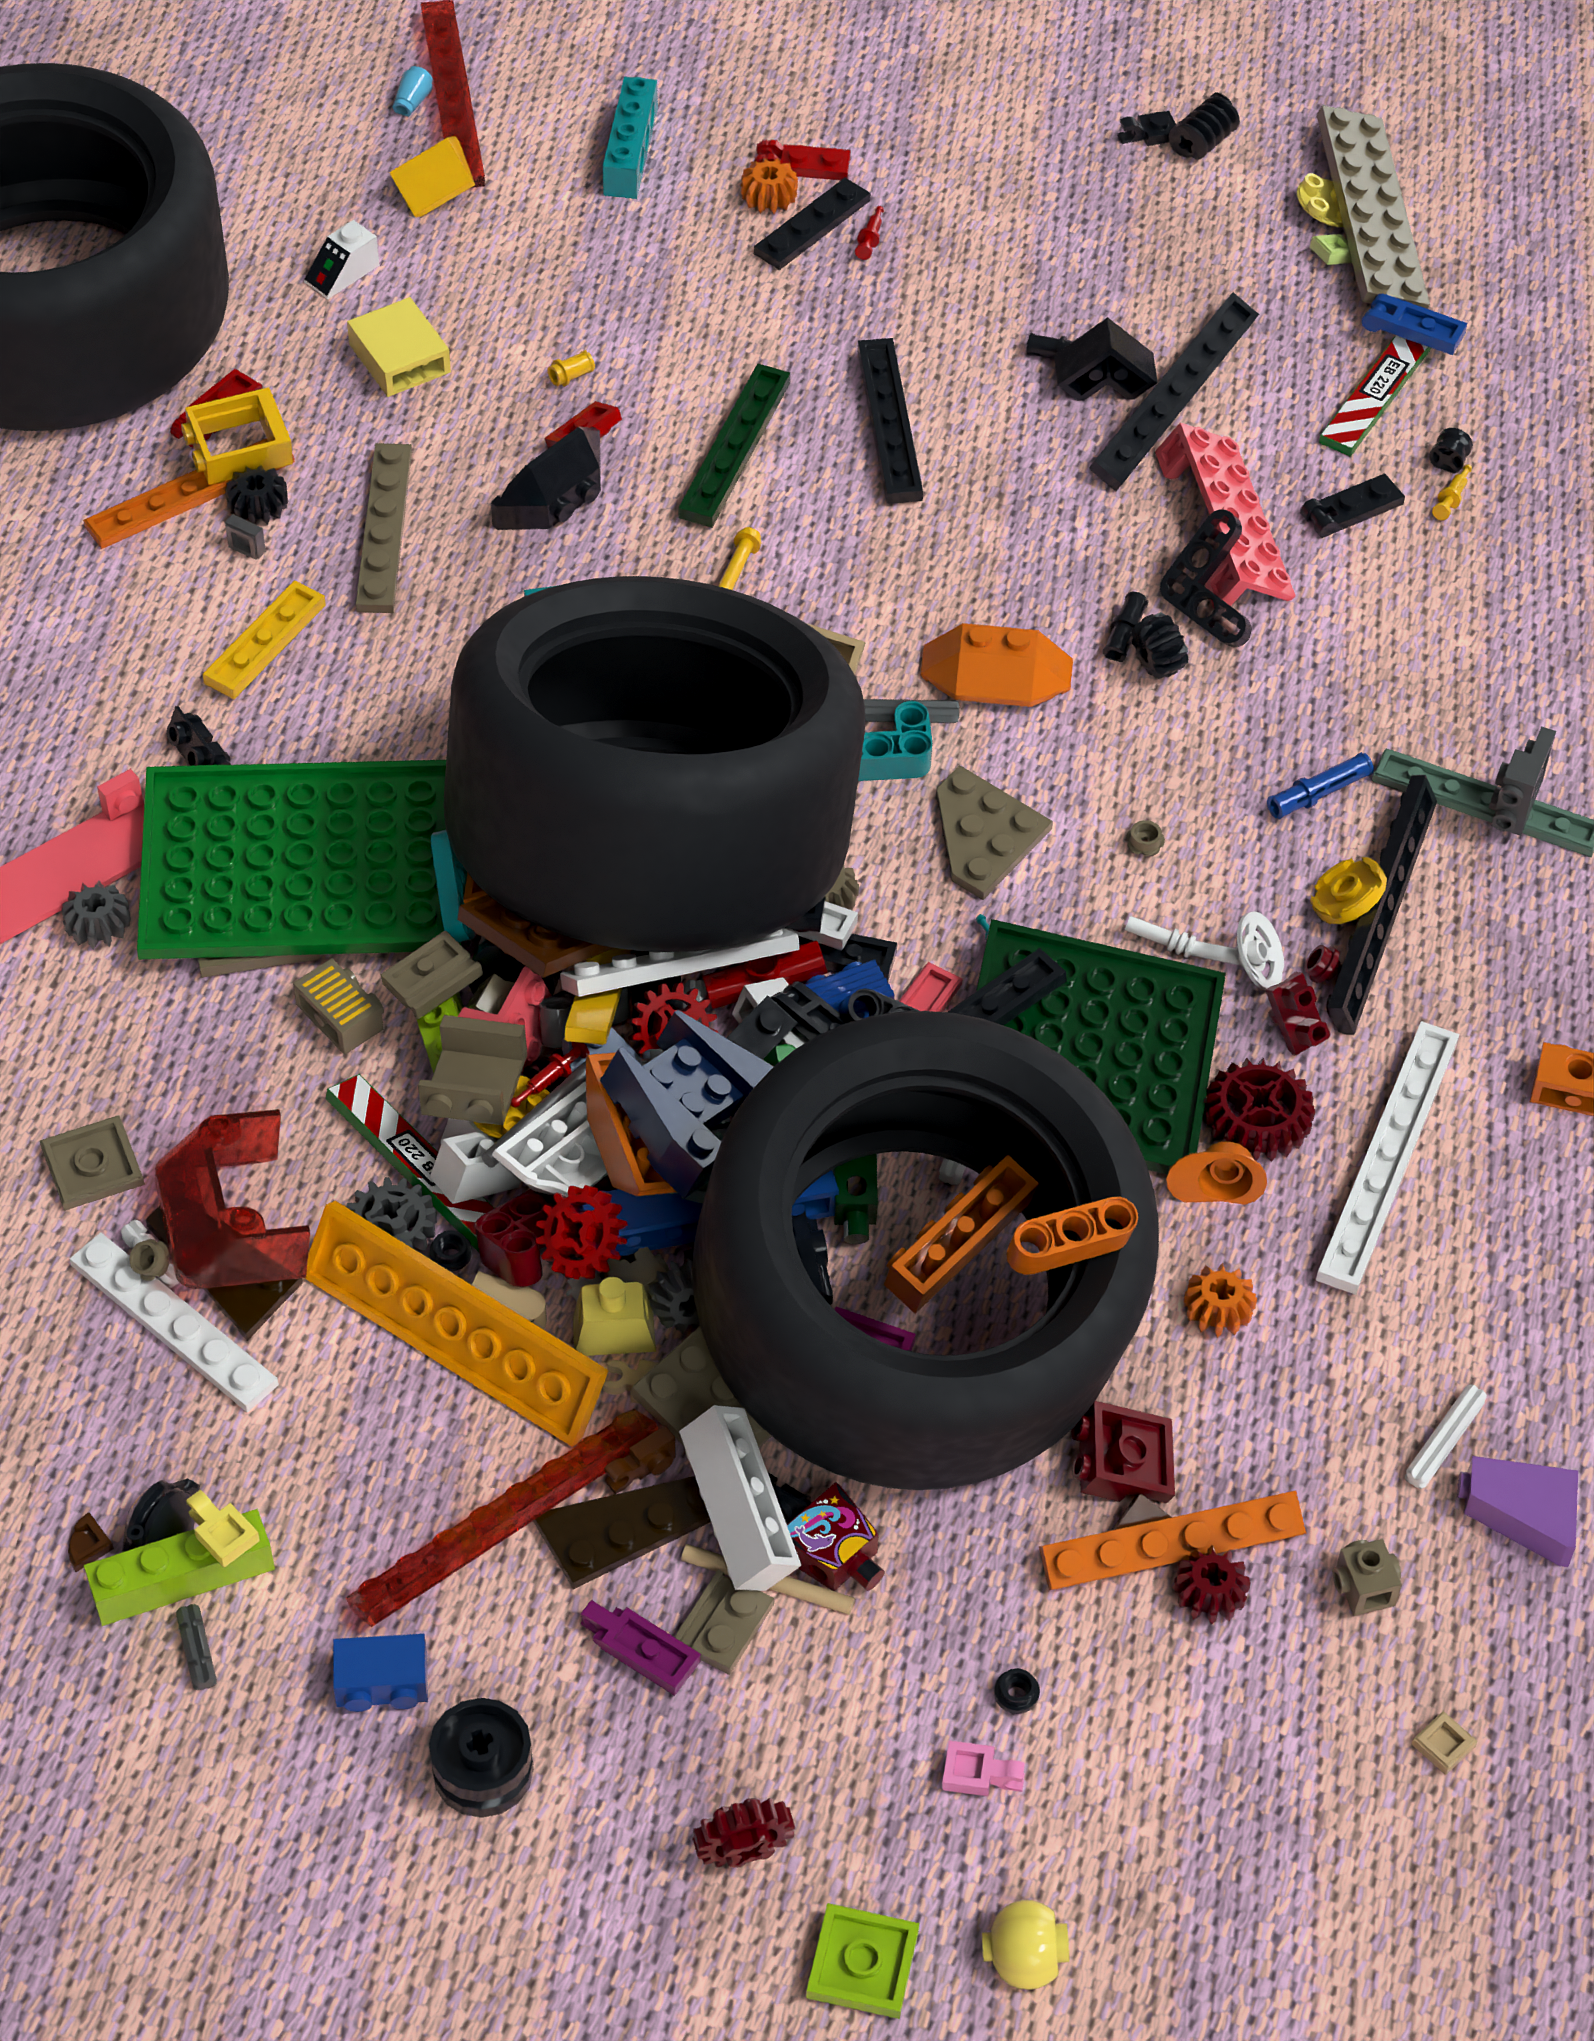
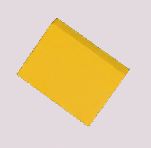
[389,136,475,217]

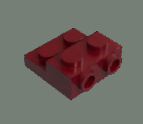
[1071,1401,1175,1503]

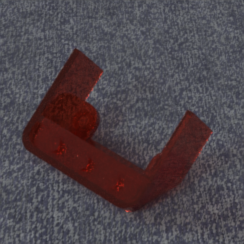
[155,1109,310,1289]

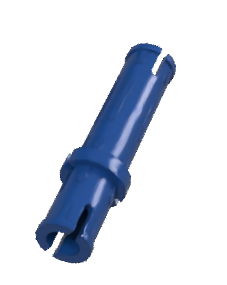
[1267,752,1374,819]

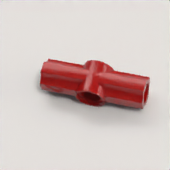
[702,940,828,1009]

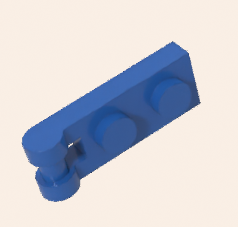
[1362,294,1468,355]

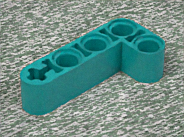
[858,701,933,781]

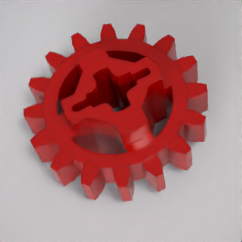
[628,983,718,1056]
[536,1185,628,1280]

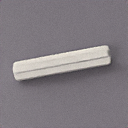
[1405,1384,1487,1489]

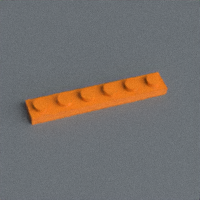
[1039,1490,1306,1590]

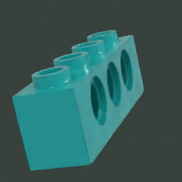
[603,76,658,199]

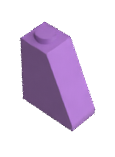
[1457,1456,1578,1567]

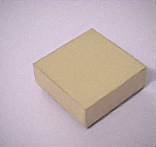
[1412,1711,1478,1775]

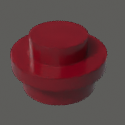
[1304,945,1341,984]

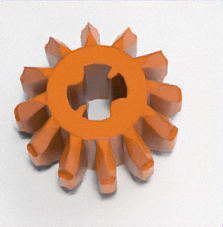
[741,157,798,214]
[1183,1263,1257,1338]

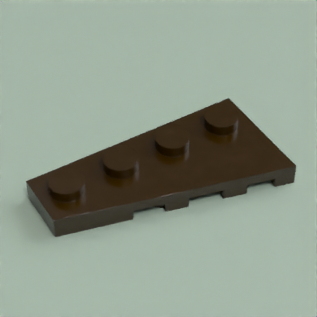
[146,1191,303,1341]
[532,1476,711,1589]

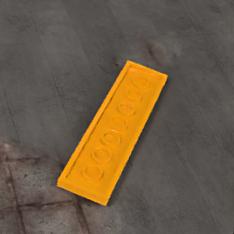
[301,1201,609,1447]

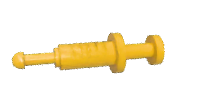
[1432,464,1472,520]

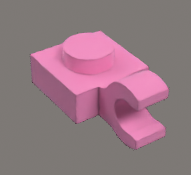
[942,1740,1025,1796]

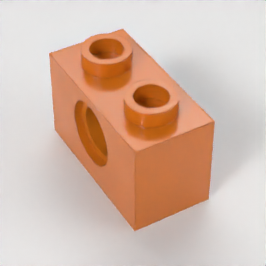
[1530,1042,1594,1116]

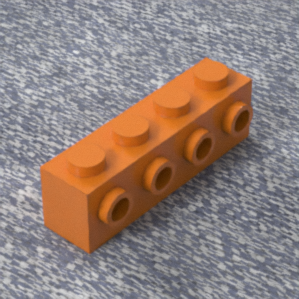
[884,1155,1039,1314]

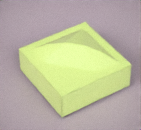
[1309,234,1352,265]

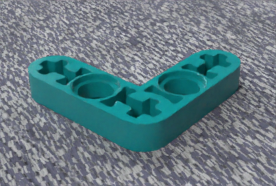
[431,830,475,943]

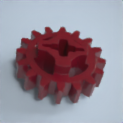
[692,1798,796,1868]

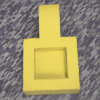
[186,1490,260,1567]

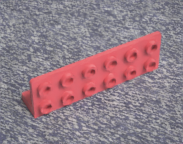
[1155,422,1296,609]
[0,768,144,944]

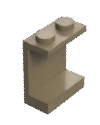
[418,1015,527,1125]

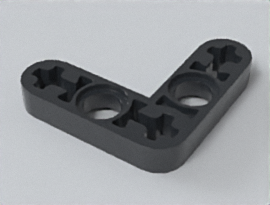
[1160,510,1252,647]

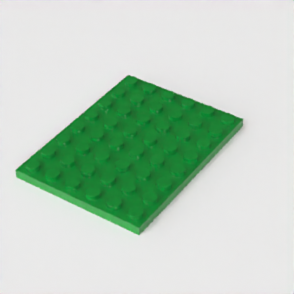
[137,760,461,960]

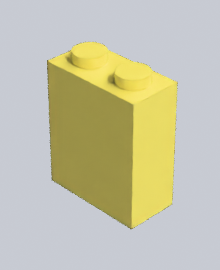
[347,297,451,397]

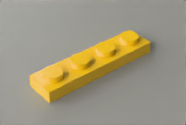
[203,580,326,699]

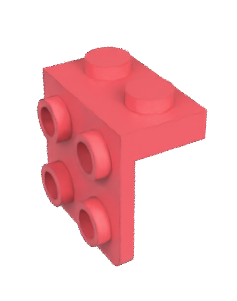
[458,966,552,1073]

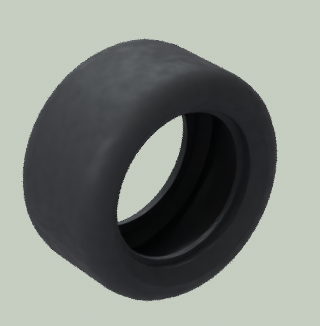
[0,63,229,431]
[444,576,866,952]
[692,1011,1159,1490]

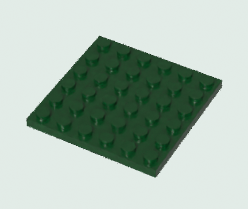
[976,919,1226,1174]

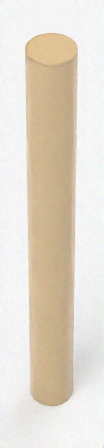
[681,1544,855,1615]

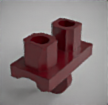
[1265,971,1331,1055]

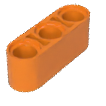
[1006,1197,1138,1275]

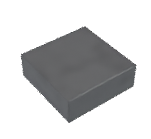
[225,514,266,560]

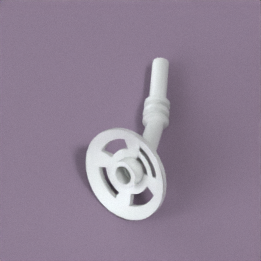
[1125,911,1284,990]

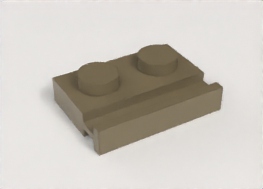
[380,930,483,1019]
[675,1570,774,1675]

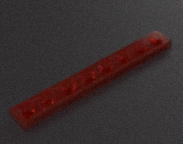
[420,0,485,188]
[345,1409,658,1627]

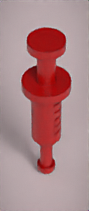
[855,206,884,260]
[510,1042,590,1108]

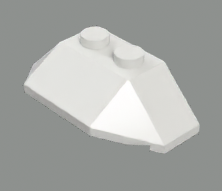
[492,1081,608,1196]

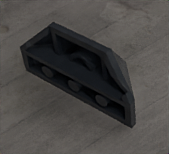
[491,427,601,530]

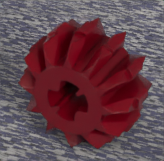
[1173,1545,1251,1625]

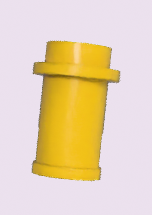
[547,350,595,387]

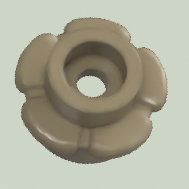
[1126,820,1165,857]
[129,1239,170,1281]

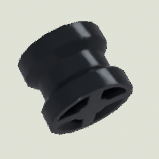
[1429,428,1473,474]

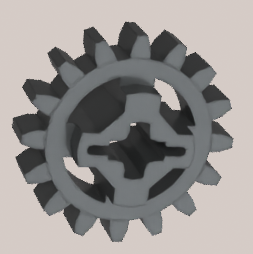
[346,1177,437,1251]

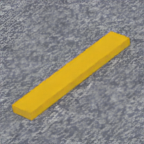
[564,948,633,1045]

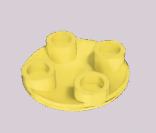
[1297,174,1343,227]

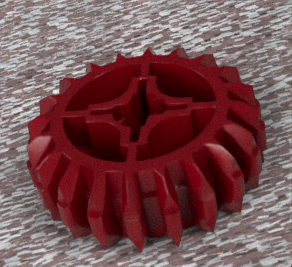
[1204,1058,1315,1162]

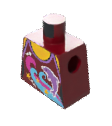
[787,1482,885,1591]

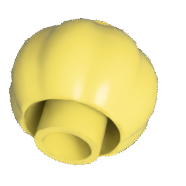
[982,1900,1070,1990]

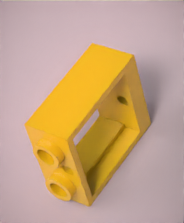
[181,387,293,485]

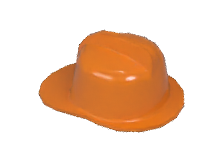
[1166,1141,1267,1205]

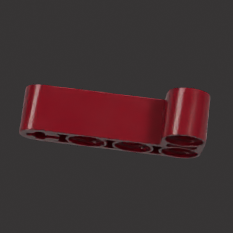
[475,1175,617,1287]

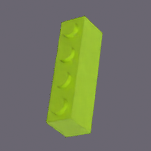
[84,1509,275,1626]

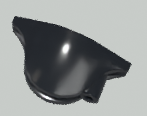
[122,1479,200,1552]

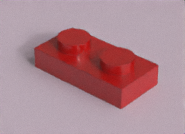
[544,401,622,449]

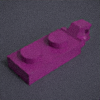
[580,1600,701,1696]

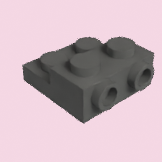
[1489,726,1556,836]

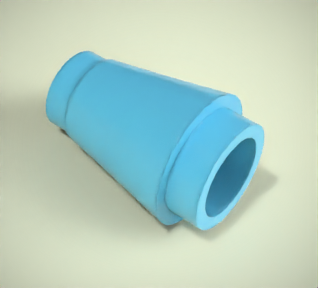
[392,66,433,117]

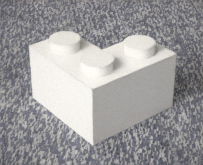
[430,1118,521,1204]

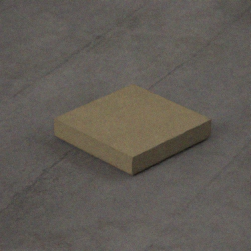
[40,1115,145,1211]

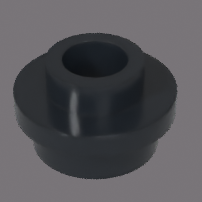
[429,1230,472,1271]
[994,1668,1040,1714]

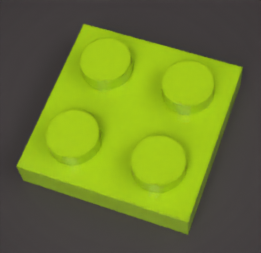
[806,1903,920,2019]

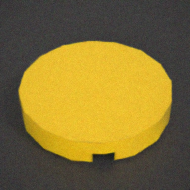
[1310,857,1387,924]

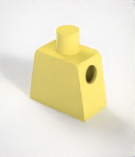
[573,1277,656,1356]

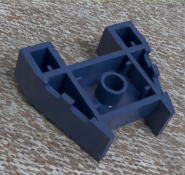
[600,1010,774,1199]

